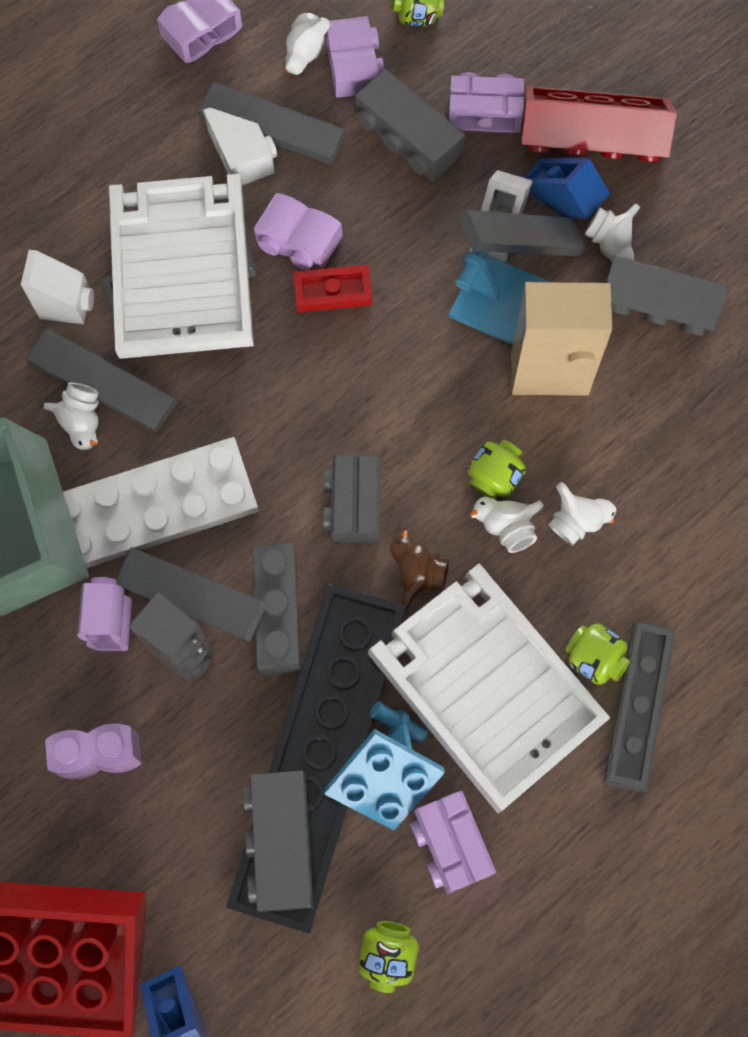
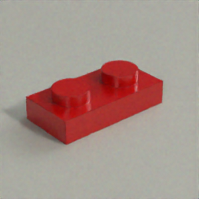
[293,265,372,313]

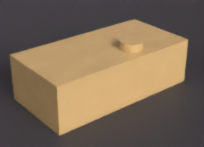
[511,282,612,396]

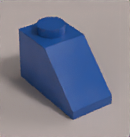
[523,158,610,219]
[140,965,209,1037]

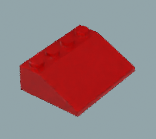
[0,882,146,1037]

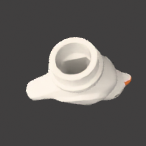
[285,13,330,75]
[585,203,640,262]
[44,382,99,450]
[549,482,616,546]
[470,497,544,553]

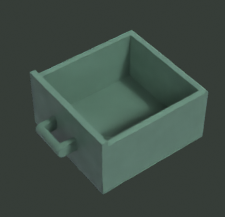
[0,417,89,617]

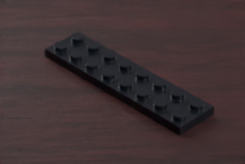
[226,583,406,934]

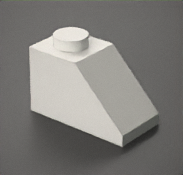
[203,108,277,186]
[470,170,532,262]
[21,250,94,324]

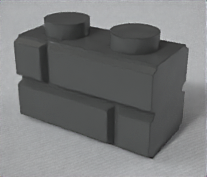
[323,455,381,544]

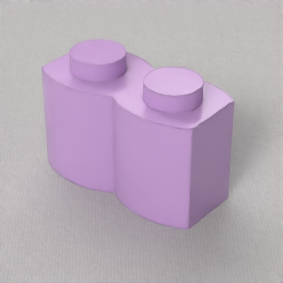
[157,0,242,63]
[325,16,384,98]
[254,193,343,271]
[77,577,132,651]
[45,723,142,779]

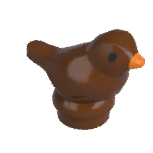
[390,531,449,609]

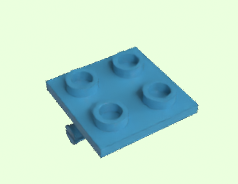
[449,250,549,345]
[324,701,445,831]

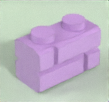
[449,72,524,133]
[409,791,497,894]

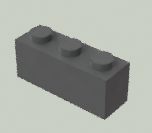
[355,69,465,183]
[606,255,729,336]
[253,543,302,676]
[129,592,214,683]
[244,771,313,912]

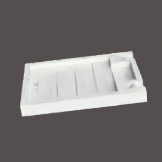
[109,173,254,359]
[367,563,610,813]

